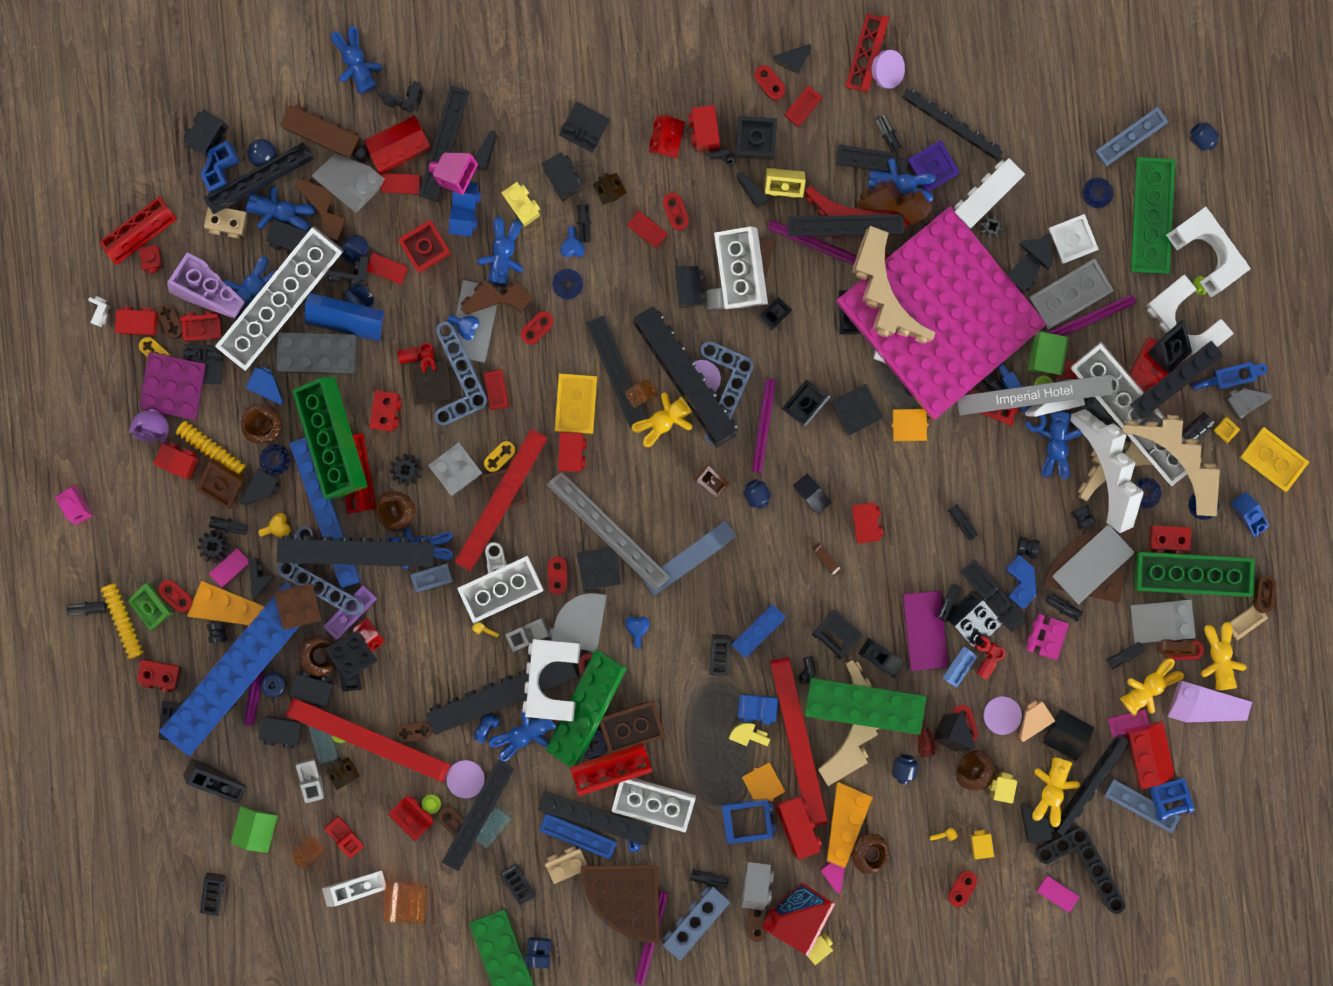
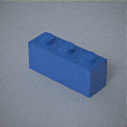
[731,604,786,658]

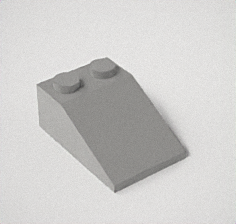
[312,153,385,213]
[1130,599,1196,644]

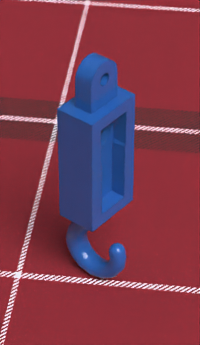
[1191,362,1268,390]
[997,363,1047,432]

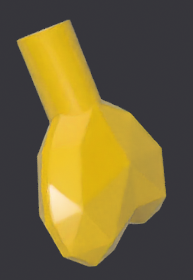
[258,513,291,537]

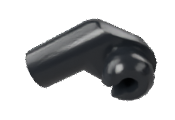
[709,147,736,166]
[798,656,816,684]

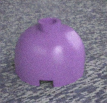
[129,409,169,444]

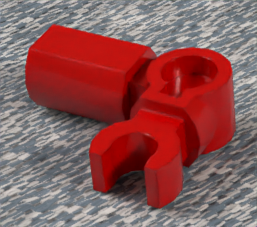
[397,342,436,372]
[975,636,1006,680]

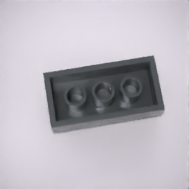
[277,333,358,375]

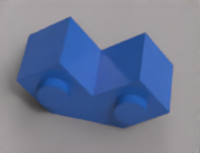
[201,140,241,193]
[449,182,481,237]
[1004,555,1036,610]

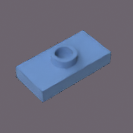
[943,647,978,688]

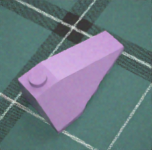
[167,252,245,319]
[1167,680,1252,722]

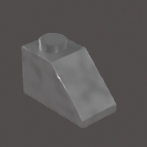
[1224,388,1272,419]

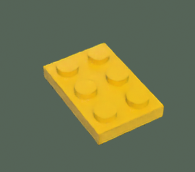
[555,374,597,434]
[1239,427,1309,493]

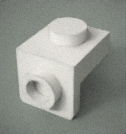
[88,296,111,327]

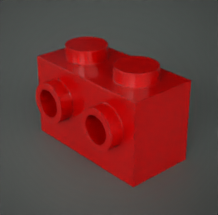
[115,306,158,336]
[369,390,402,432]
[558,432,587,472]
[851,503,883,544]
[1148,526,1191,554]
[137,659,182,692]

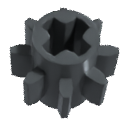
[980,215,1004,239]

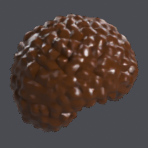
[241,403,282,443]
[376,491,416,532]
[299,635,335,677]
[956,750,996,791]
[851,834,889,874]

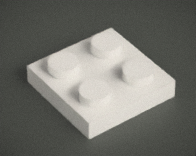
[1048,214,1099,264]

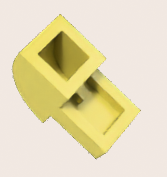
[729,722,770,746]

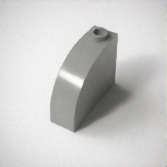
[548,593,607,652]

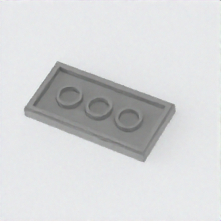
[1028,258,1114,330]
[449,280,501,363]
[1051,524,1135,605]

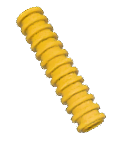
[176,421,246,475]
[100,583,144,659]

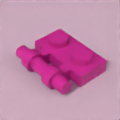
[1026,614,1069,660]

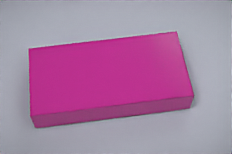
[209,548,249,588]
[1107,709,1149,738]
[1037,875,1079,913]

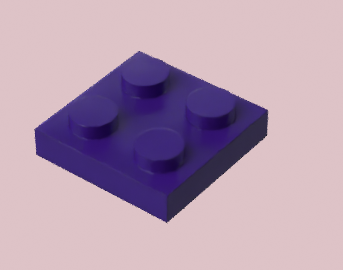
[907,140,960,192]

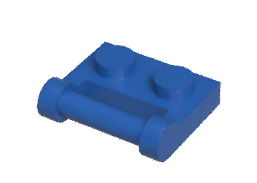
[1149,778,1194,821]

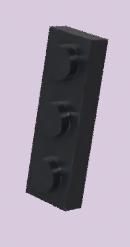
[835,145,895,172]

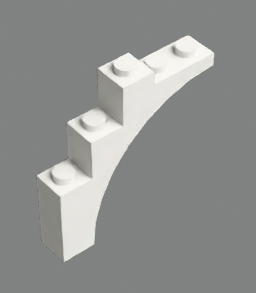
[1070,409,1144,533]

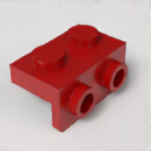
[649,115,685,159]
[180,311,222,341]
[387,795,434,842]

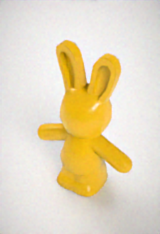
[631,392,692,447]
[1201,622,1246,690]
[1120,657,1184,716]
[1032,757,1080,827]

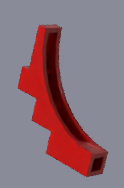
[804,186,932,240]

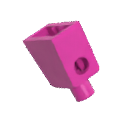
[429,153,478,195]
[55,484,93,525]

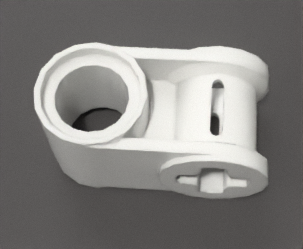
[485,542,507,573]

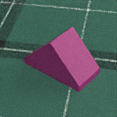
[820,862,844,893]

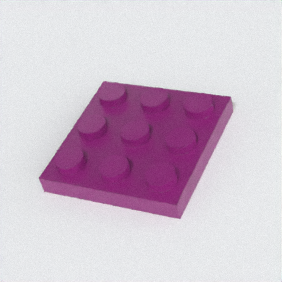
[139,352,207,420]

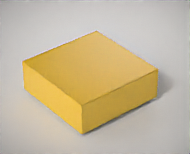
[1212,416,1241,444]

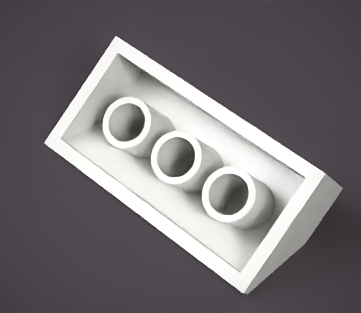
[714,227,768,309]
[457,556,544,623]

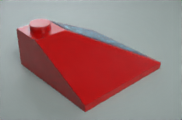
[762,882,835,956]

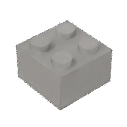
[428,442,483,496]
[741,862,774,910]

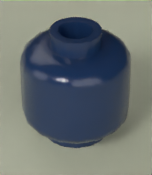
[1190,122,1219,151]
[341,235,369,263]
[743,479,771,509]
[261,672,287,698]
[892,754,918,784]

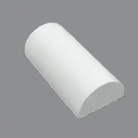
[611,778,696,833]

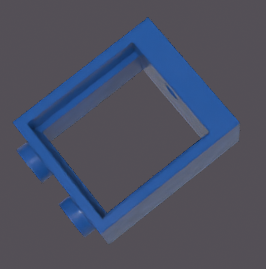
[722,798,776,844]

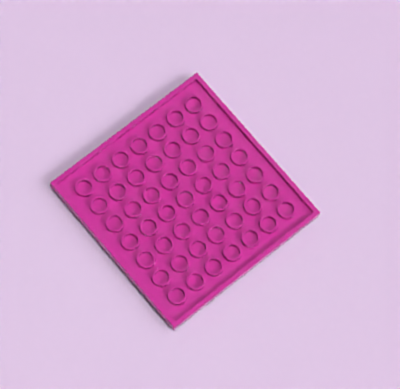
[835,206,1047,421]

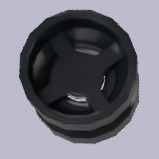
[1071,504,1096,530]
[1016,536,1040,559]
[207,622,228,643]

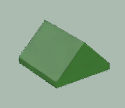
[1027,332,1069,375]
[128,583,174,631]
[231,806,278,853]

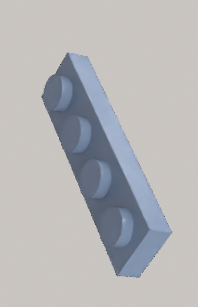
[1095,107,1168,167]
[1103,779,1181,833]

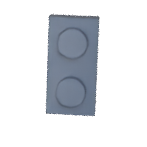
[410,563,453,593]

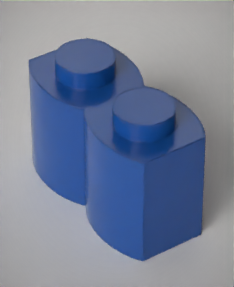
[737,694,778,725]

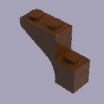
[296,177,347,242]
[856,179,932,225]
[460,281,534,314]

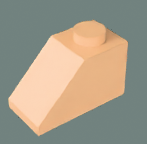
[1019,700,1055,742]

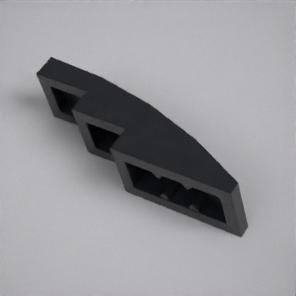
[960,559,1026,633]

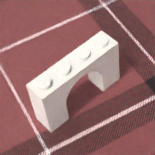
[1166,207,1251,297]
[1146,274,1234,359]
[523,639,581,721]

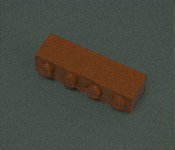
[280,104,361,159]

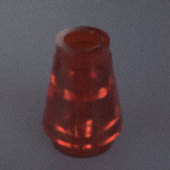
[918,728,937,757]

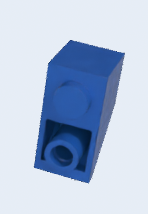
[1231,492,1269,538]

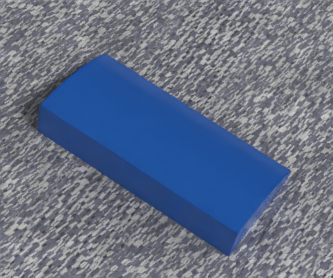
[305,293,384,342]

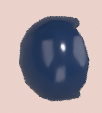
[247,139,277,167]
[345,285,375,308]

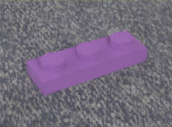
[324,585,377,640]

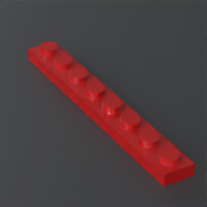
[455,429,548,572]

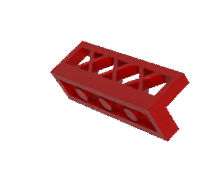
[845,13,890,94]
[99,196,177,265]
[344,434,376,514]
[570,743,652,796]

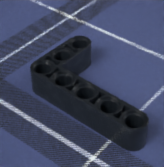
[1035,826,1125,914]

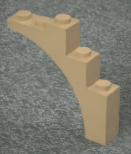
[851,226,936,344]
[1122,415,1220,516]
[1078,440,1202,501]
[818,659,879,786]

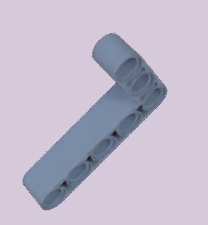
[434,321,488,425]
[701,342,753,445]
[643,521,737,596]
[277,526,364,615]

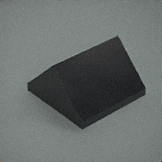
[1147,320,1192,373]
[782,380,830,428]
[1042,709,1094,761]
[933,712,976,752]

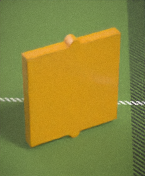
[891,409,929,441]
[742,762,785,807]

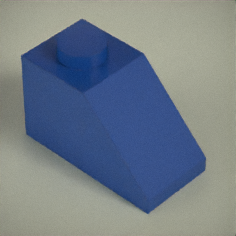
[246,366,284,405]

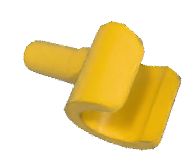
[472,622,499,638]
[930,828,958,841]

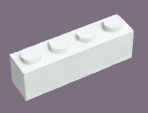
[954,158,1025,229]

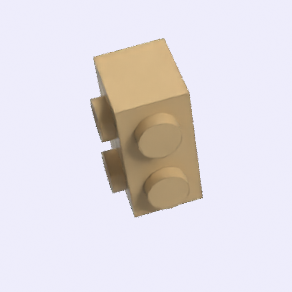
[204,207,249,239]

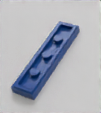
[539,813,617,859]

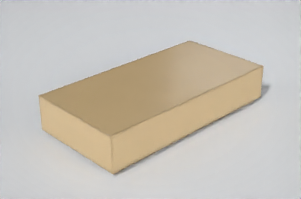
[1229,605,1268,641]

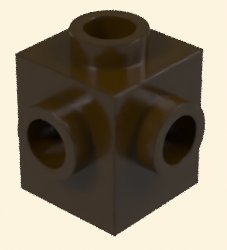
[593,173,627,205]
[325,756,360,790]

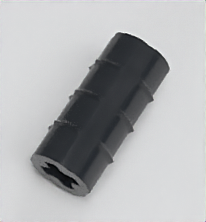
[1182,412,1215,441]

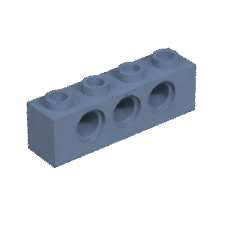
[662,885,730,961]

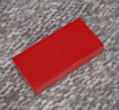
[784,86,823,128]
[381,173,421,195]
[626,210,668,250]
[367,253,409,285]
[483,369,509,411]

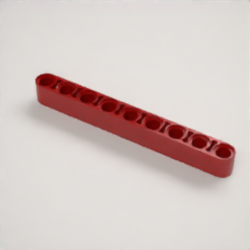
[770,657,828,826]
[286,698,451,782]

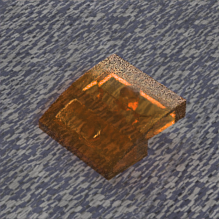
[384,882,427,924]

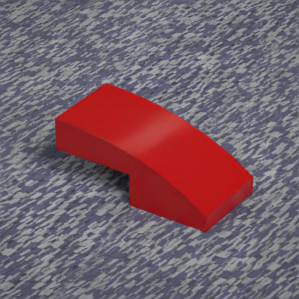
[324,815,365,859]

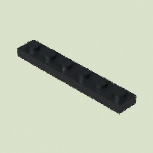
[418,86,470,202]
[902,89,1003,161]
[203,143,314,215]
[788,214,904,237]
[586,315,647,429]
[1130,340,1223,420]
[1053,734,1130,836]
[442,760,514,871]
[538,791,653,845]

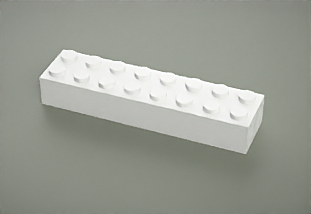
[215,226,344,371]
[1071,342,1202,487]

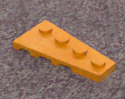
[187,581,264,625]
[826,782,873,868]

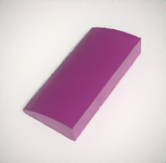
[902,590,948,671]

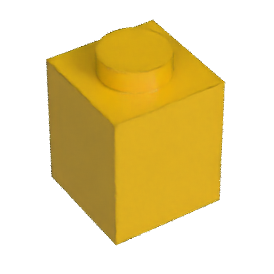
[970,829,994,860]

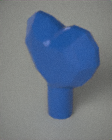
[560,226,585,257]
[447,314,480,340]
[625,617,650,648]

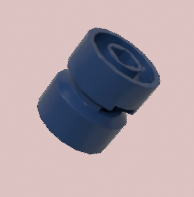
[525,937,552,968]

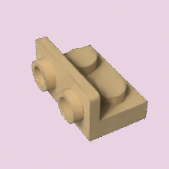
[544,846,588,884]

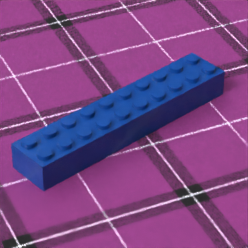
[159,582,300,757]

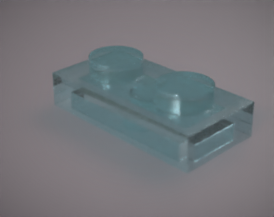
[308,727,339,764]
[476,806,511,849]

